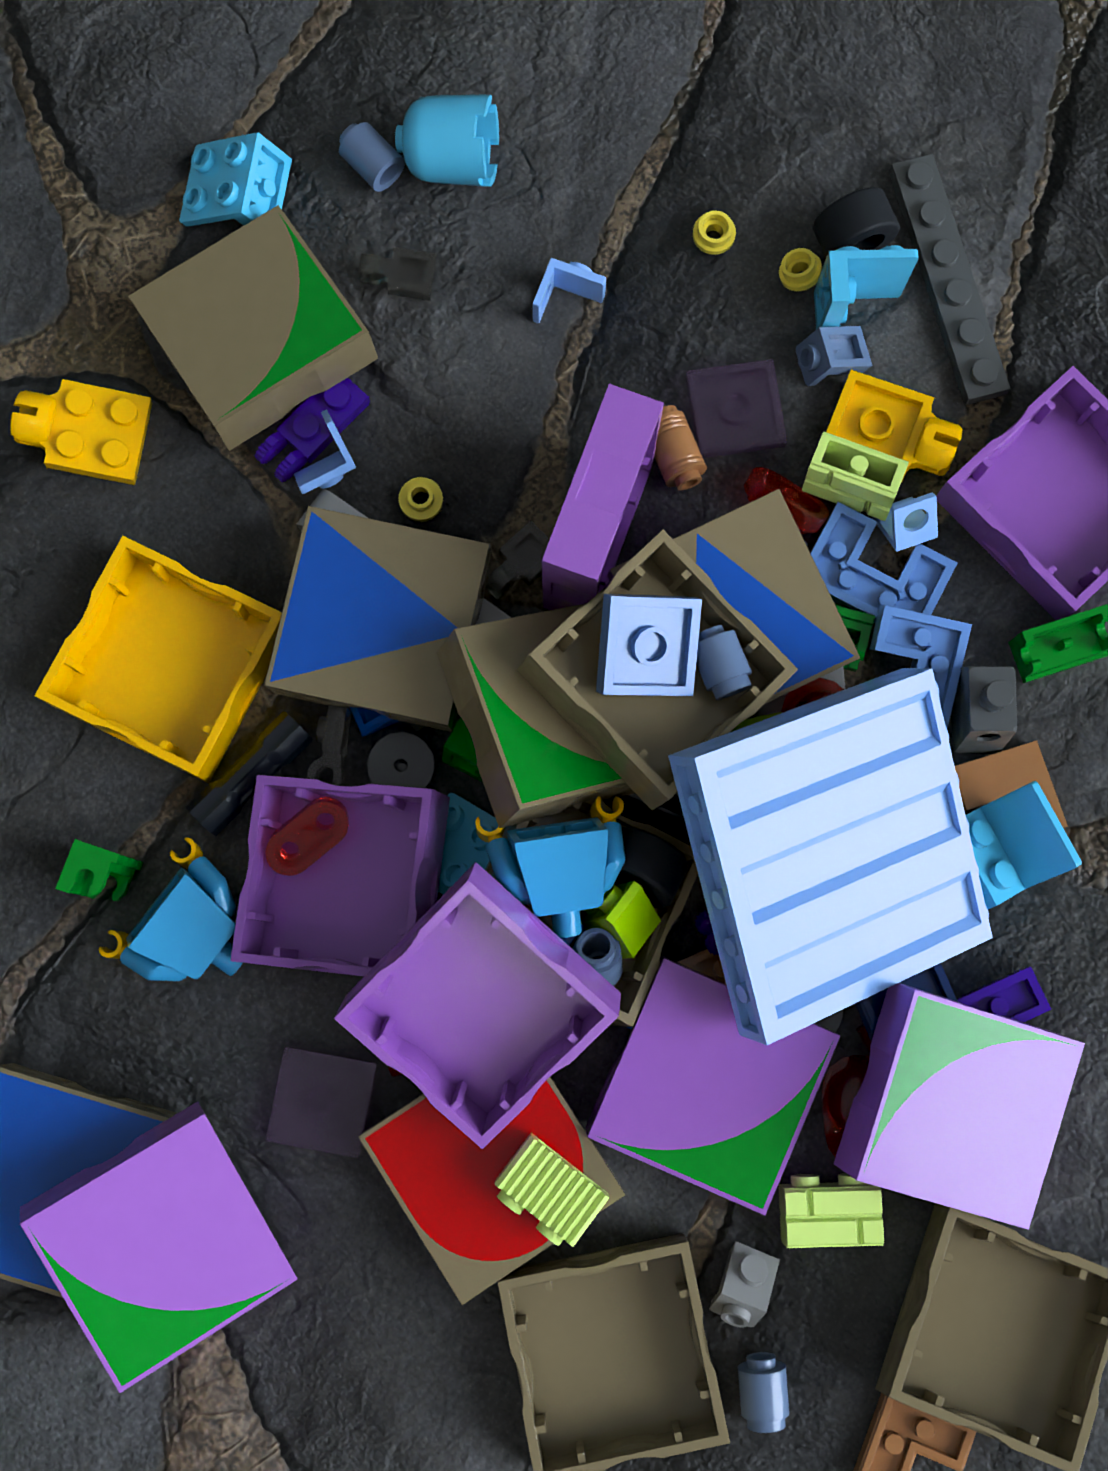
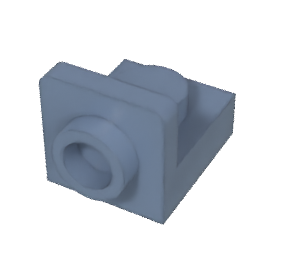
[796,326,872,386]

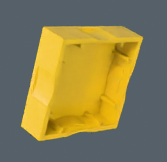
[34,535,282,783]

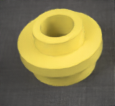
[693,210,736,255]
[779,248,823,291]
[399,477,443,522]

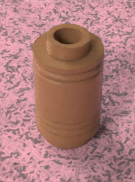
[654,405,707,490]

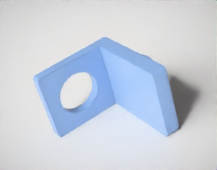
[533,258,606,323]
[294,409,356,494]
[872,492,938,552]

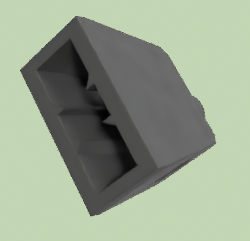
[951,666,1017,754]

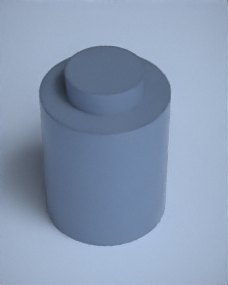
[339,122,405,192]

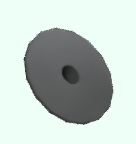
[367,732,435,788]

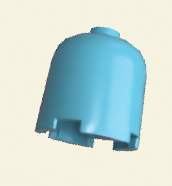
[395,94,499,187]

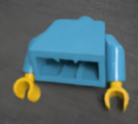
[475,796,625,938]
[99,837,243,982]

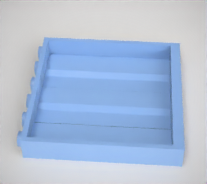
[668,668,993,1045]

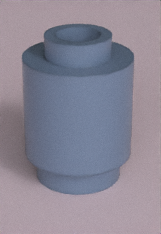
[696,625,752,700]
[573,928,623,986]
[737,1352,790,1433]

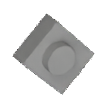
[709,1241,780,1328]

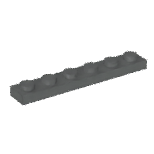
[889,154,1011,406]

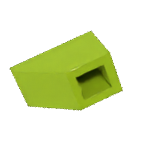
[581,881,661,959]

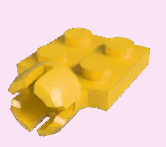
[826,370,962,482]
[10,379,152,485]

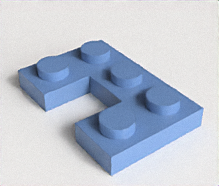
[810,502,958,623]
[870,605,972,728]

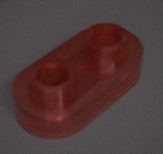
[744,467,829,534]
[265,797,349,876]

